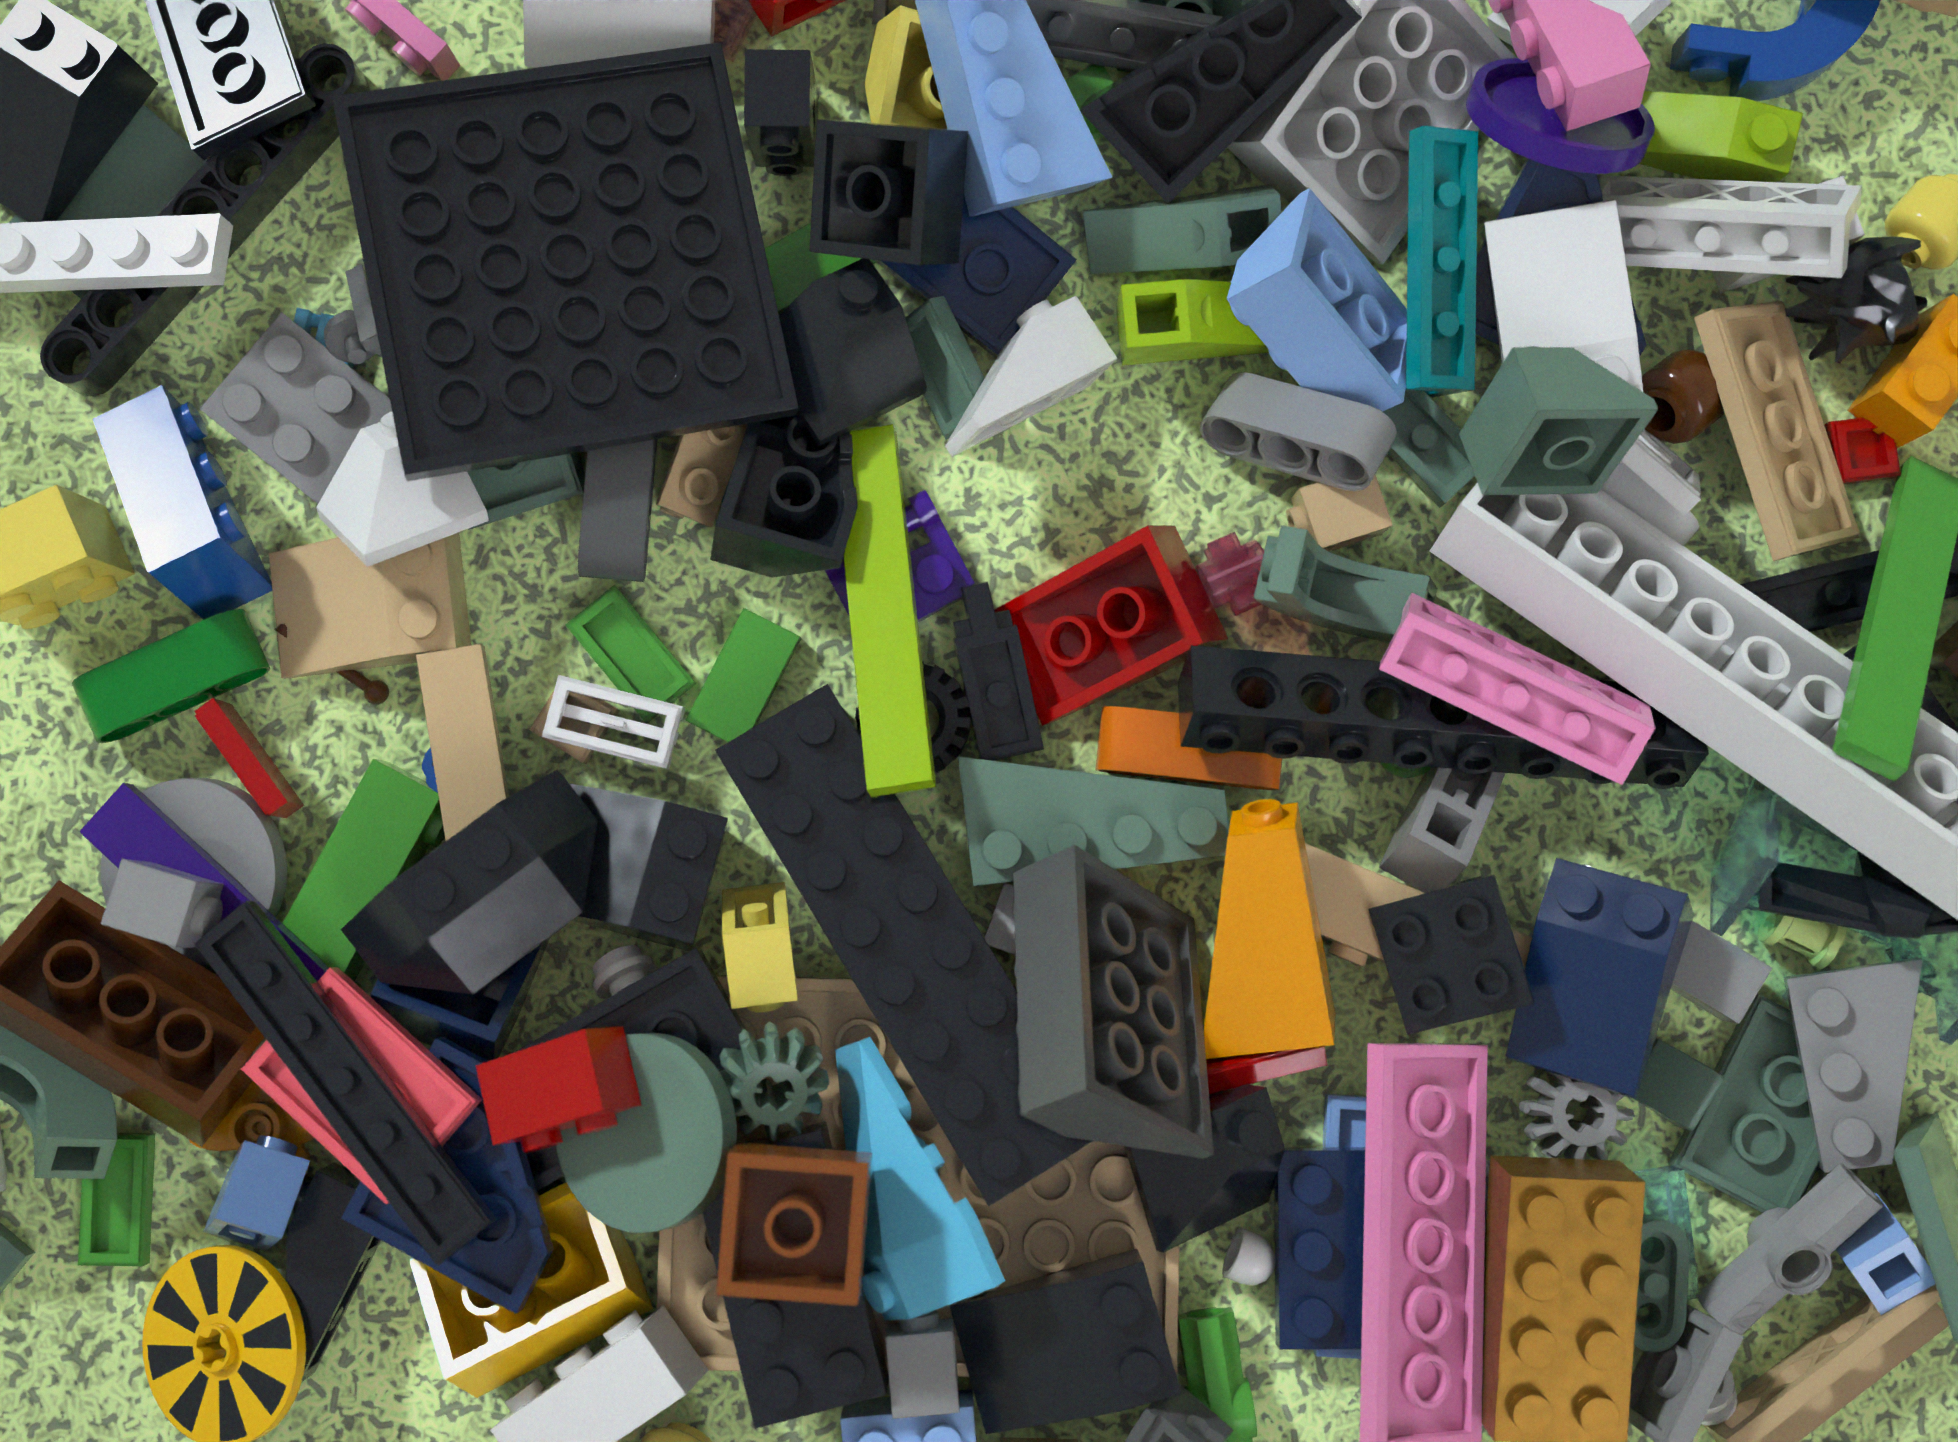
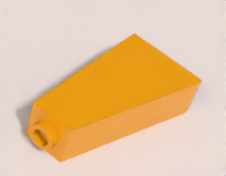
[1204,799,1336,1059]

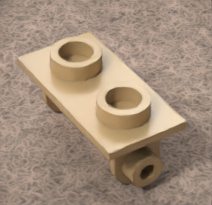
[656,424,748,527]

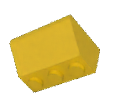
[410,1182,653,1398]

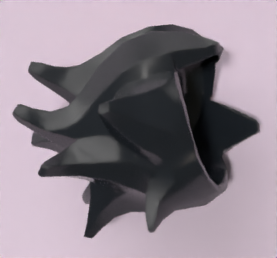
[1785,236,1928,364]

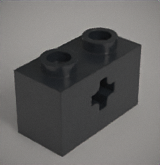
[744,49,819,176]

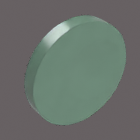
[556,1033,737,1233]

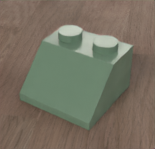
[1459,346,1658,495]

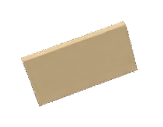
[1694,301,1860,561]

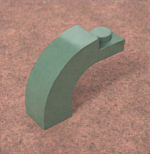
[1254,525,1437,643]
[0,1025,117,1179]

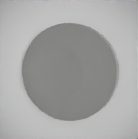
[101,778,287,965]

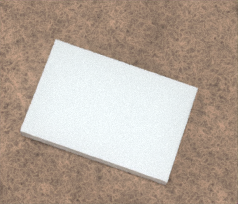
[523,0,715,68]

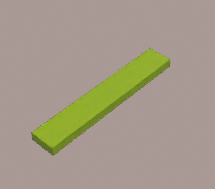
[843,424,936,797]

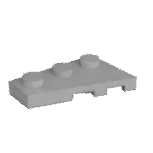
[1784,957,1923,1173]

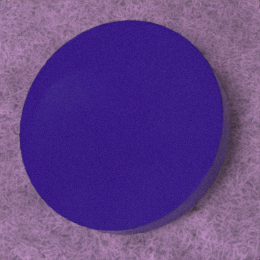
[1466,58,1655,174]

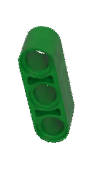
[72,609,271,743]

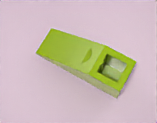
[1116,279,1269,366]

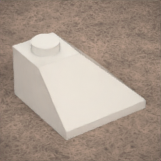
[316,411,489,567]

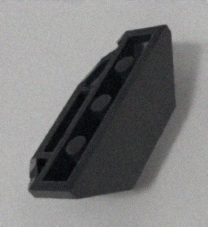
[341,769,598,994]

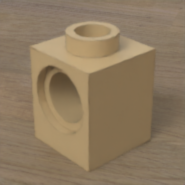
[1286,474,1393,552]

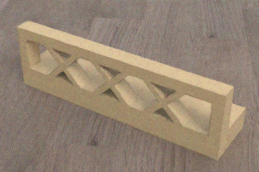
[1704,1284,1949,1442]

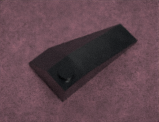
[710,415,857,578]

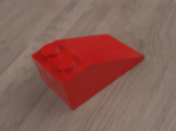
[994,525,1228,726]

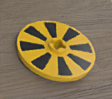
[142,1245,306,1442]

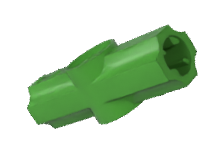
[1178,1307,1257,1442]

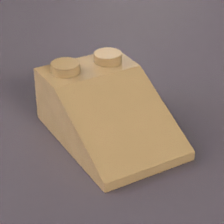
[269,532,471,679]

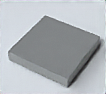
[1629,1304,1744,1442]

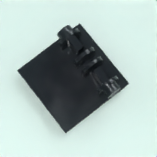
[1368,874,1535,1035]

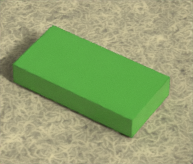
[565,585,696,724]
[685,608,802,742]
[78,1133,156,1267]

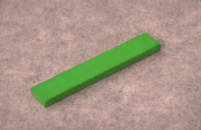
[1832,456,1958,781]

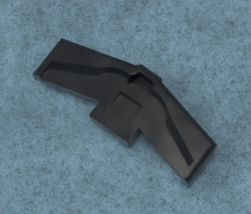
[1753,851,1958,938]

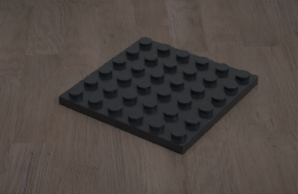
[332,42,798,481]

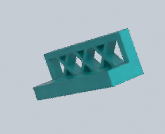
[1406,126,1478,397]

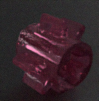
[1195,532,1264,616]

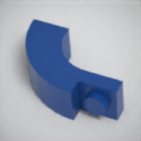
[1670,0,1881,101]

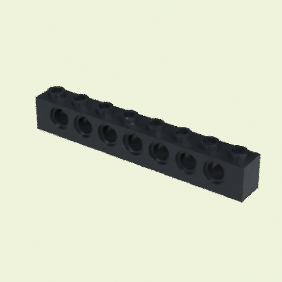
[1178,645,1709,789]

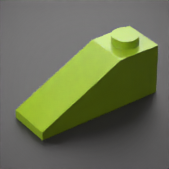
[1639,91,1803,182]

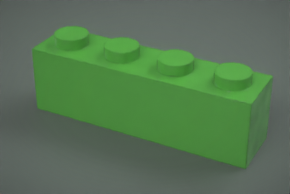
[282,759,445,988]

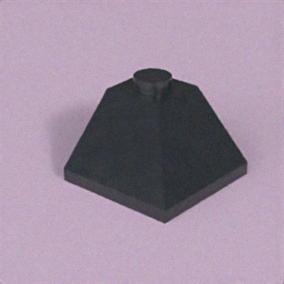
[779,258,927,446]
[1124,1084,1285,1253]

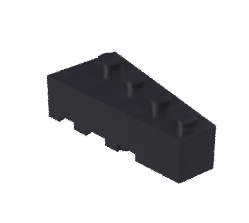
[1079,0,1362,204]

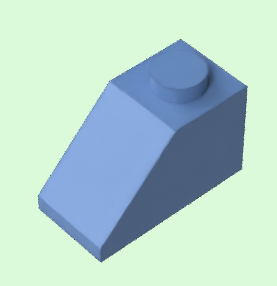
[203,1135,310,1251]

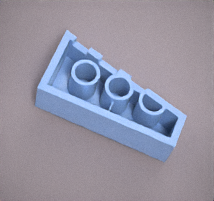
[915,0,1112,217]

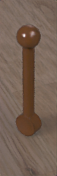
[274,624,389,705]

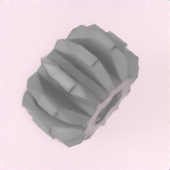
[1519,1071,1635,1160]

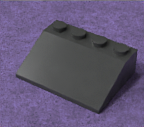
[1013,845,1214,1159]

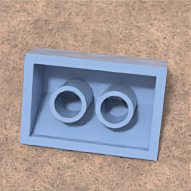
[1226,188,1407,412]

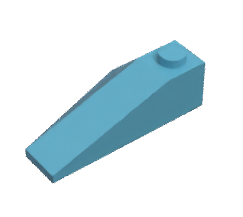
[835,1037,1005,1320]

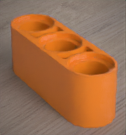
[1095,706,1282,790]

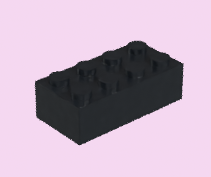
[702,1121,889,1429]

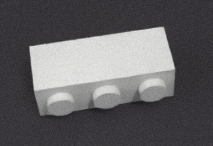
[490,1305,708,1442]

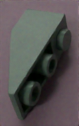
[1082,184,1282,274]

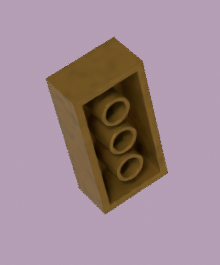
[1482,1155,1645,1442]

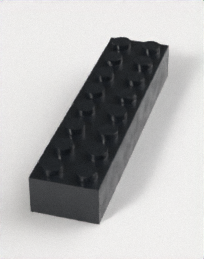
[715,684,1093,1206]

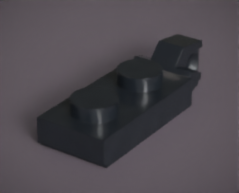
[953,582,1044,761]

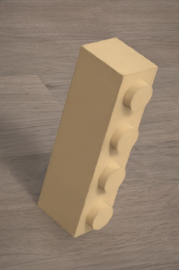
[1305,843,1532,1017]

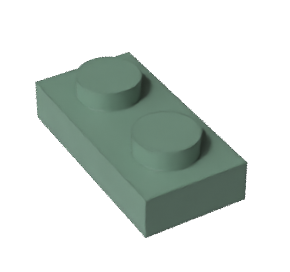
[1383,390,1475,507]

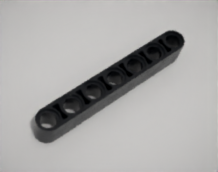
[40,43,370,397]

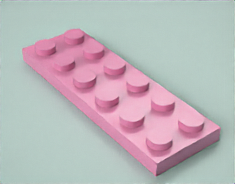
[1359,1043,1488,1442]

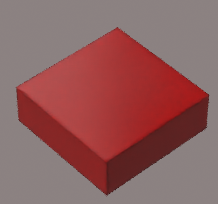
[1824,418,1901,485]

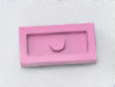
[344,0,460,81]

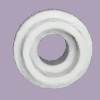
[592,945,656,999]

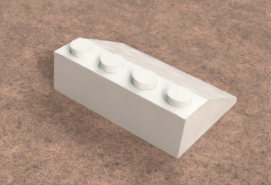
[1227,0,1516,265]

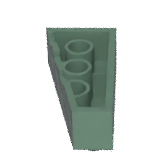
[958,756,1229,886]

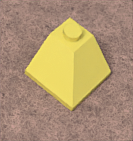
[865,5,947,129]

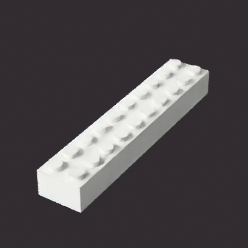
[1430,483,1958,920]

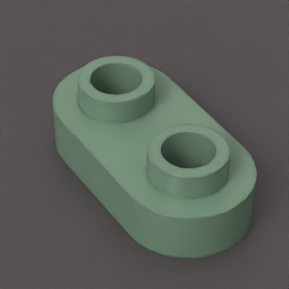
[1634,1215,1690,1352]

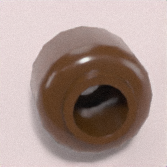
[1642,349,1724,444]

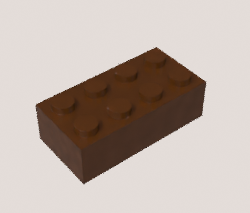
[0,880,266,1147]

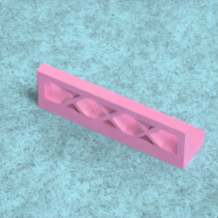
[1379,593,1655,785]

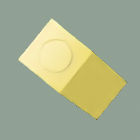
[722,882,798,1012]

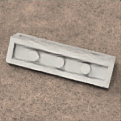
[1598,175,1862,278]

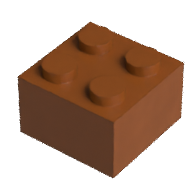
[716,1143,872,1306]

